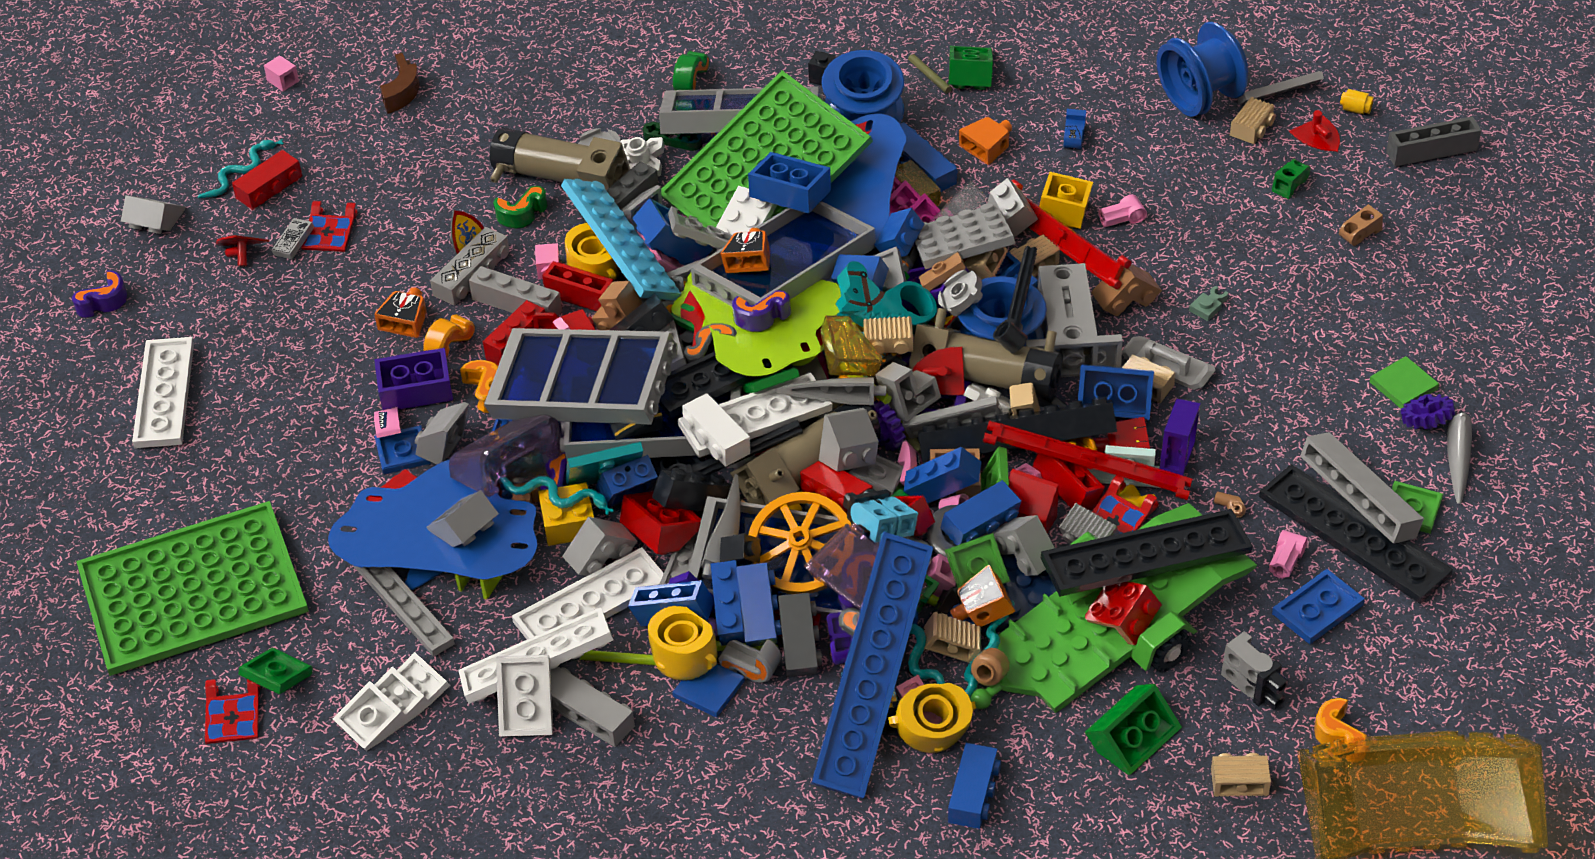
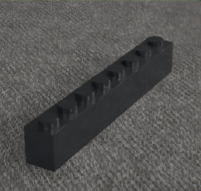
[918,397,1117,462]

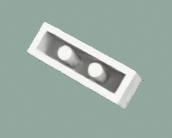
[682,393,750,467]

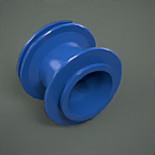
[1157,22,1248,117]
[822,50,904,131]
[958,276,1047,346]

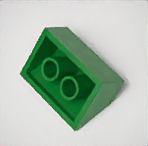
[1085,684,1182,775]

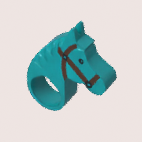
[834,261,937,335]

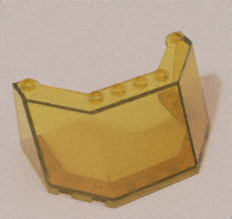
[1297,731,1548,859]

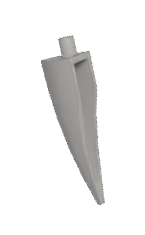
[776,377,886,405]
[1447,413,1472,504]
[701,474,740,579]

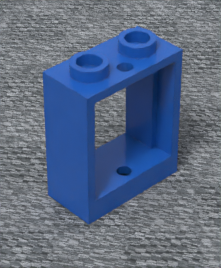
[596,455,658,508]

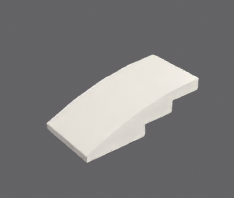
[333,652,451,751]

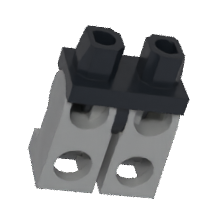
[1221,631,1288,710]

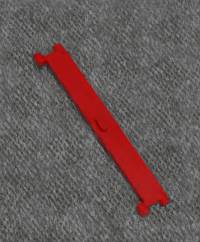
[1011,180,1132,289]
[983,421,1193,500]

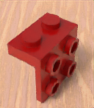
[1085,581,1162,645]

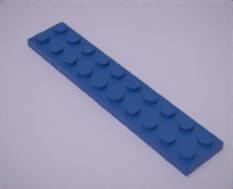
[811,531,933,799]

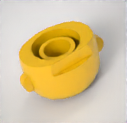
[565,223,621,281]
[648,606,717,681]
[888,683,976,753]

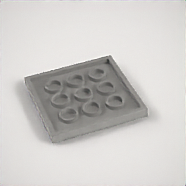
[914,203,1015,270]

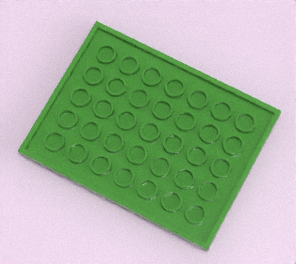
[661,70,873,245]
[76,501,309,676]

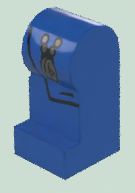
[1064,109,1086,149]

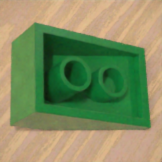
[948,46,993,90]

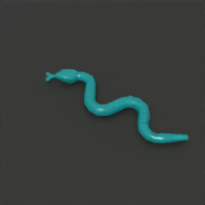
[198,139,284,199]
[498,473,614,515]
[964,601,1015,698]
[908,624,945,684]

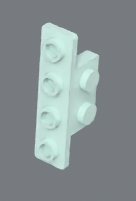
[1087,445,1160,488]

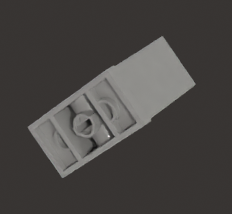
[1026,263,1123,377]

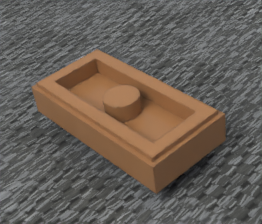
[919,252,966,291]

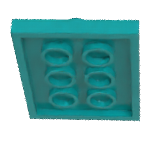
[566,442,643,486]

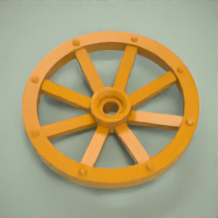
[748,492,855,594]

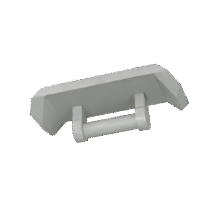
[1122,336,1215,390]

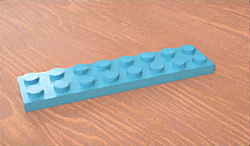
[561,179,681,300]

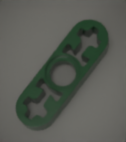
[643,122,702,151]

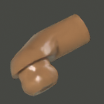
[1214,491,1246,518]

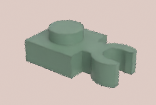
[1189,286,1228,321]

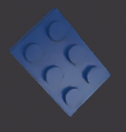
[1272,569,1365,645]

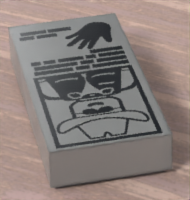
[272,218,314,259]

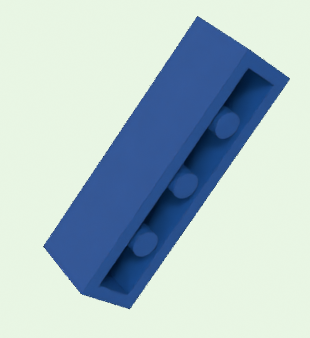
[899,122,958,195]

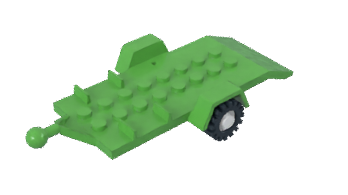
[970,503,1257,713]

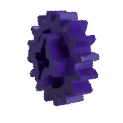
[1400,394,1455,429]
[870,400,906,451]

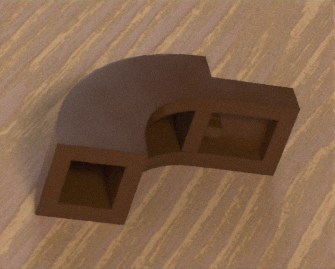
[380,53,420,114]

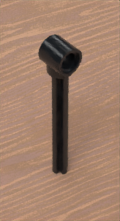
[993,246,1037,353]
[667,420,803,475]

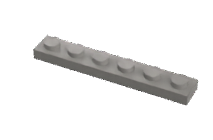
[354,566,455,657]

